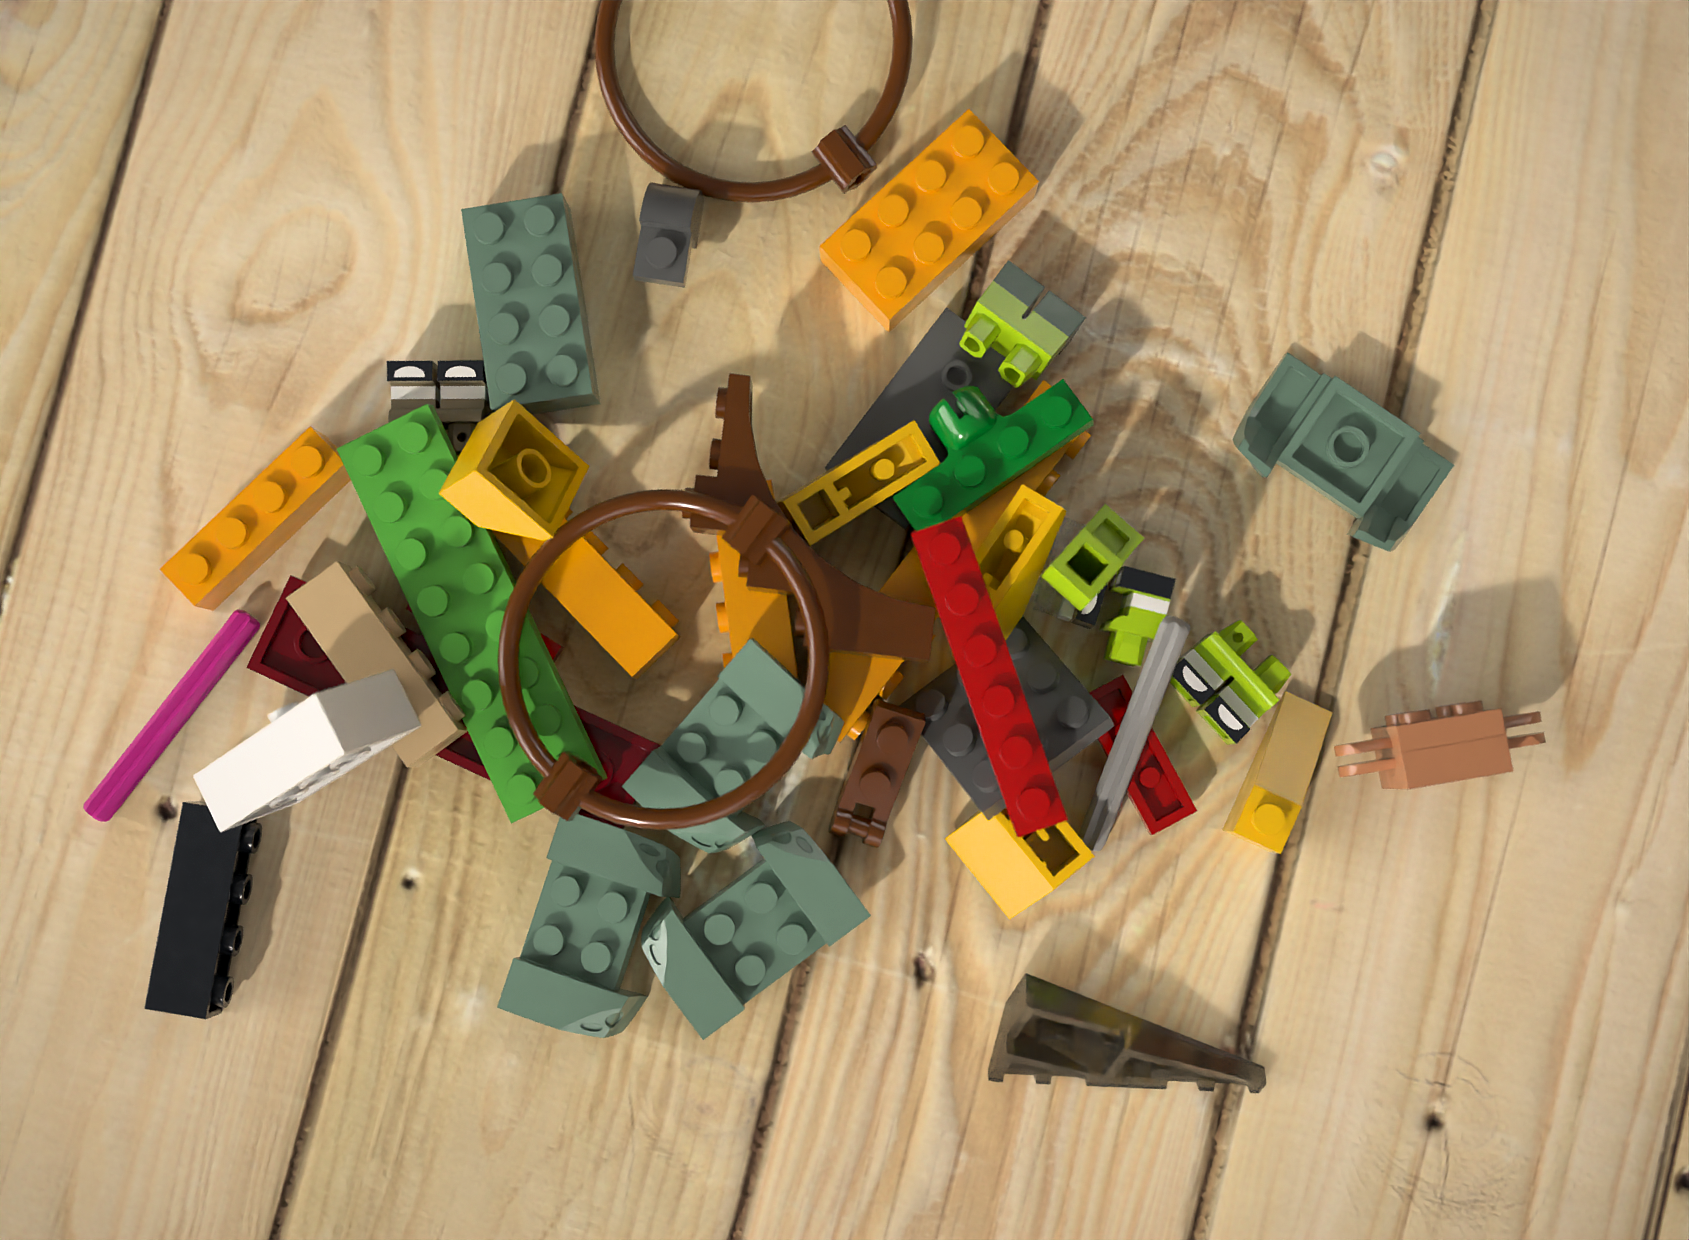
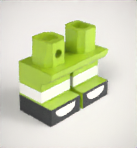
[1099,566,1176,667]
[1169,620,1291,745]

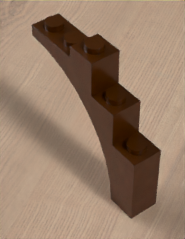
[682,373,936,663]

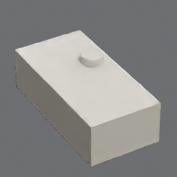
[193,669,422,832]

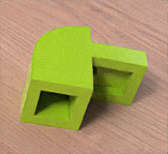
[1041,504,1144,611]

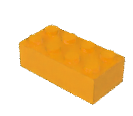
[819,109,1039,332]

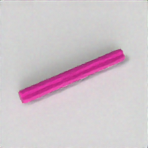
[83,609,260,822]

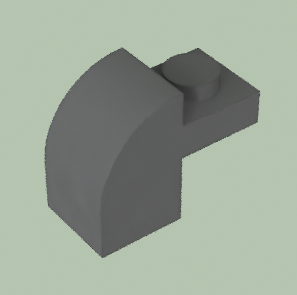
[633,182,704,288]

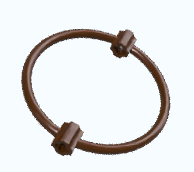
[595,0,913,203]
[498,489,830,830]

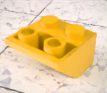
[944,808,1095,919]

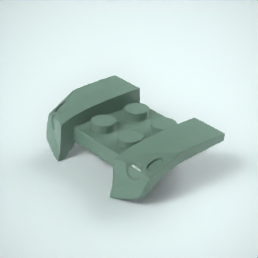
[1233,353,1454,552]
[622,638,844,853]
[497,814,681,1038]
[641,821,871,1040]

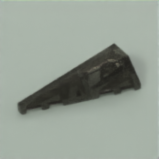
[988,973,1267,1093]

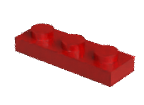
[1089,675,1197,835]

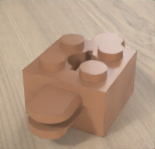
[1334,700,1546,789]

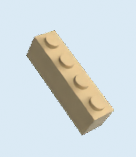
[286,561,468,767]

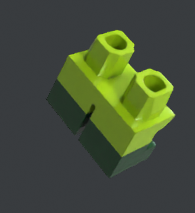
[959,260,1086,388]

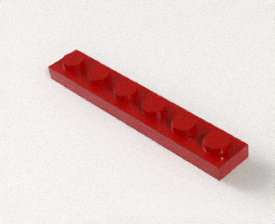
[911,516,1068,838]

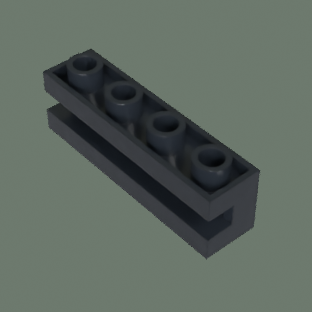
[144,801,262,1019]

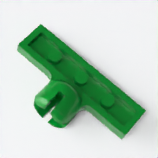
[892,379,1094,531]

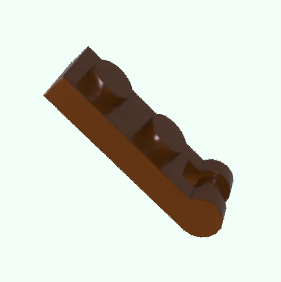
[828,699,926,848]

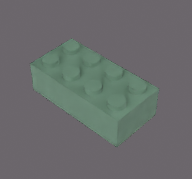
[461,193,600,415]

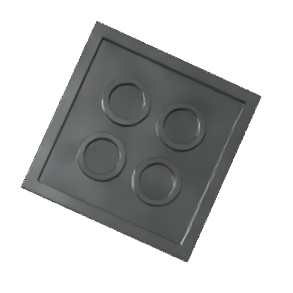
[899,616,1114,821]

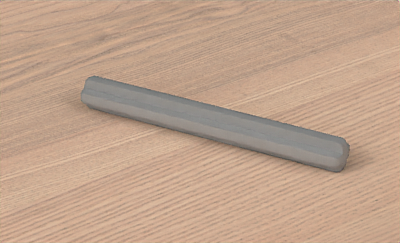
[1078,616,1190,851]

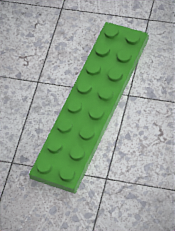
[337,403,608,823]

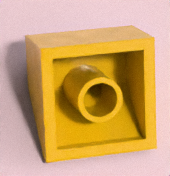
[439,399,590,541]

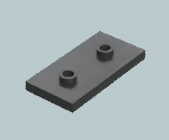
[825,307,1014,530]

